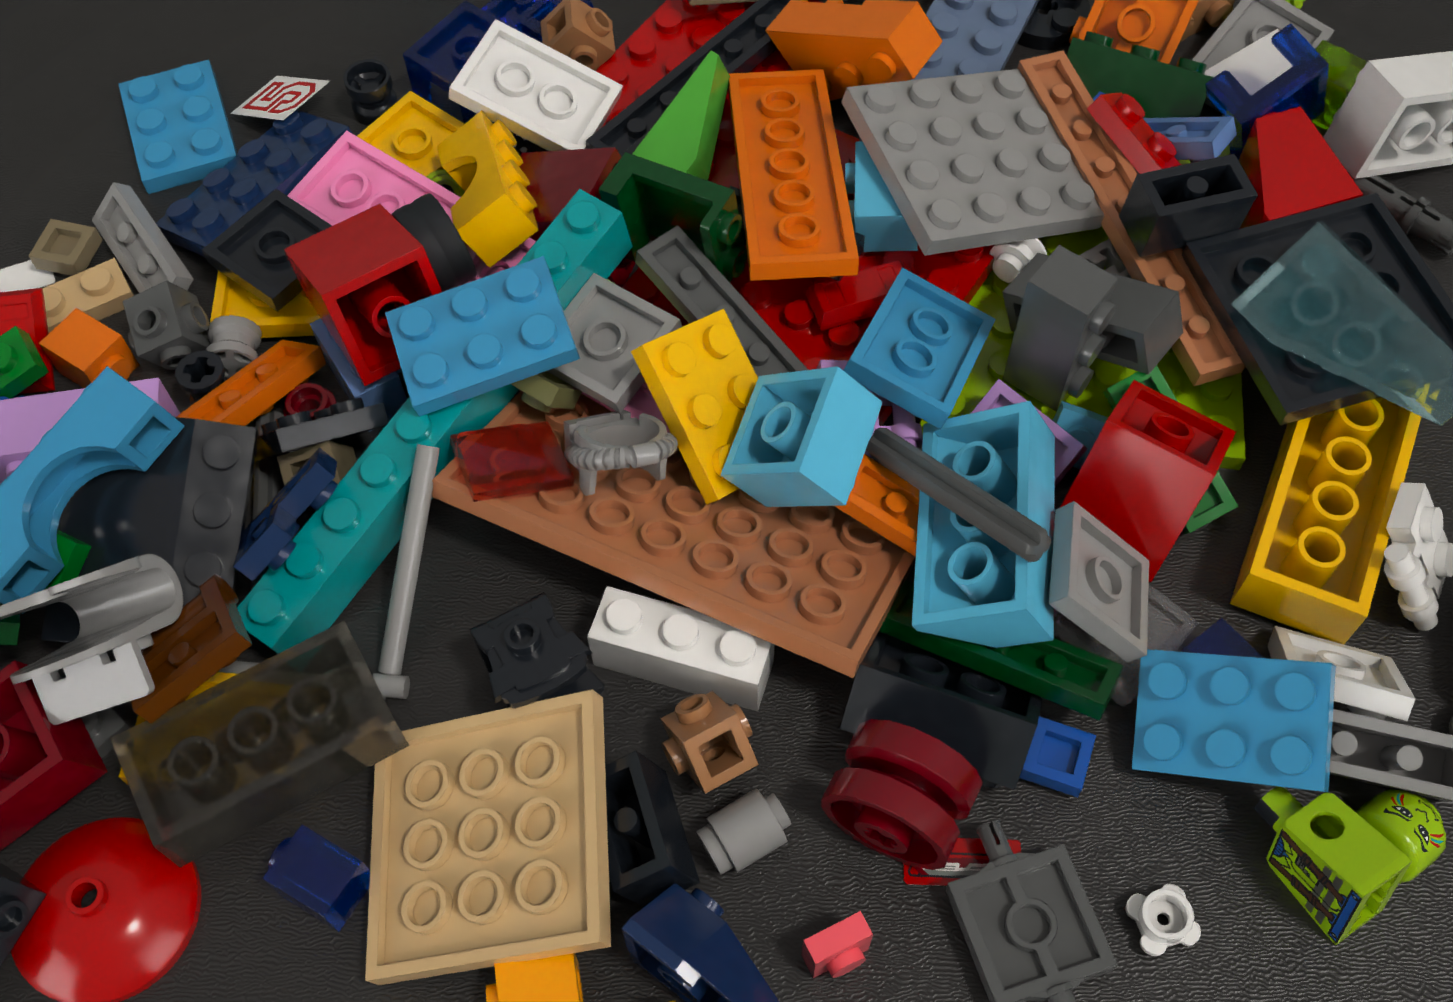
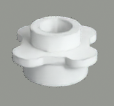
[1125,884,1201,956]

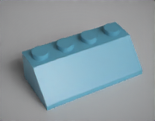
[912,401,1055,648]

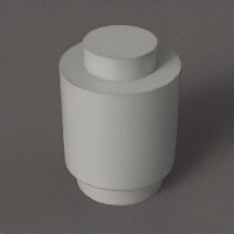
[696,788,792,875]

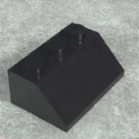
[840,631,1043,790]

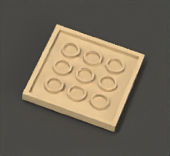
[365,689,611,985]

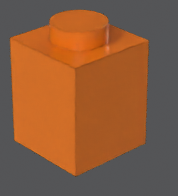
[39,308,140,388]

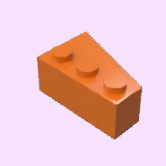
[765,0,943,101]

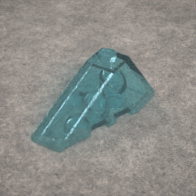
[1231,221,1453,426]

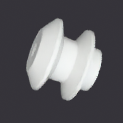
[989,238,1047,283]

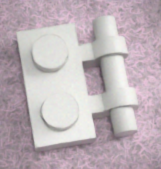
[1384,482,1453,631]

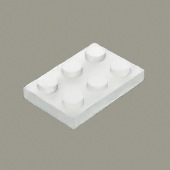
[449,19,623,151]

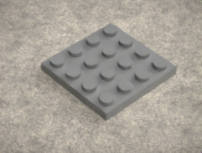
[841,69,1104,256]

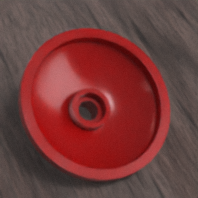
[11,817,201,1002]

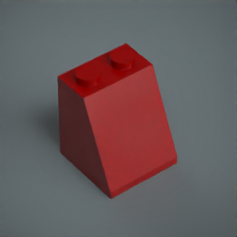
[1239,106,1363,228]
[283,204,442,386]
[1060,380,1236,583]

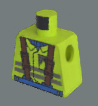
[1255,787,1412,945]

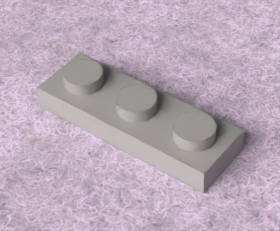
[92,182,194,293]

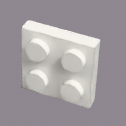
[1267,626,1415,721]

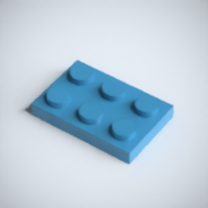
[118,59,238,194]
[385,256,580,417]
[843,267,996,430]
[1132,649,1336,792]

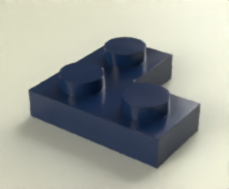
[233,447,338,581]

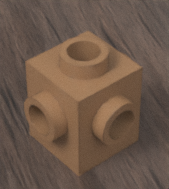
[541,0,615,71]
[660,691,759,794]

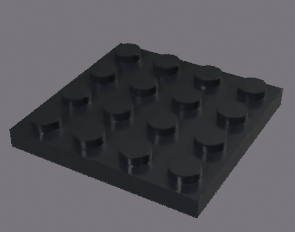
[1181,193,1453,425]

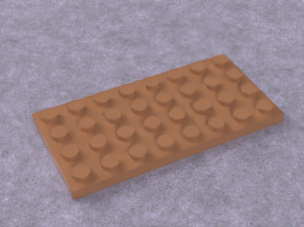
[432,391,916,678]

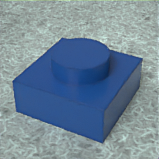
[1019,716,1096,798]

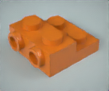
[1069,0,1199,65]

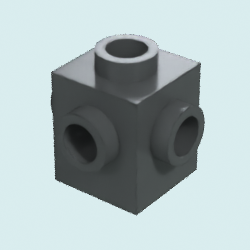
[123,280,211,370]

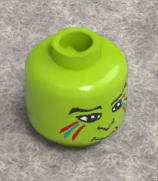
[1355,789,1446,884]

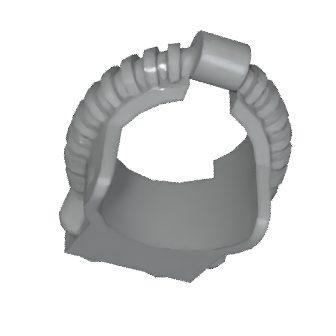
[564,410,678,496]

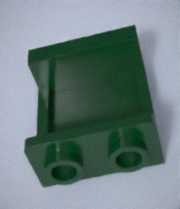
[598,152,748,282]

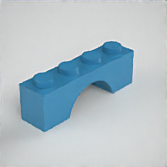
[0,366,185,614]

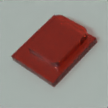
[450,421,575,502]

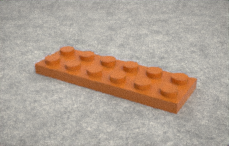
[728,69,859,281]

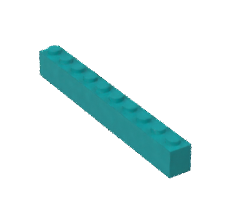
[237,189,633,666]

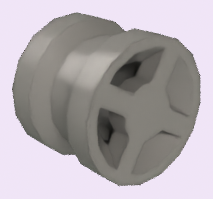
[206,315,262,378]

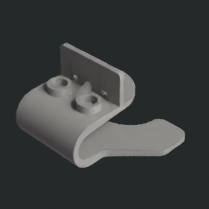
[0,554,183,725]

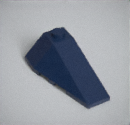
[622,883,779,1002]

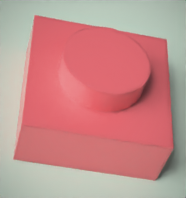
[801,911,873,978]

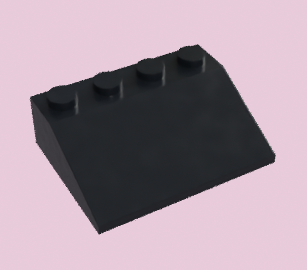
[41,417,259,643]

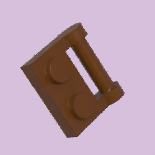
[131,574,252,724]

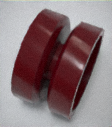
[821,719,983,870]

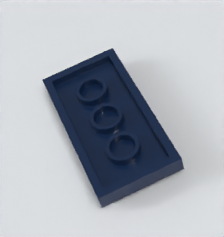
[156,110,353,257]

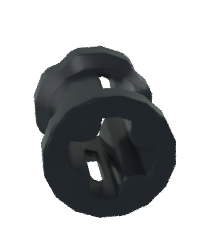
[175,350,228,405]

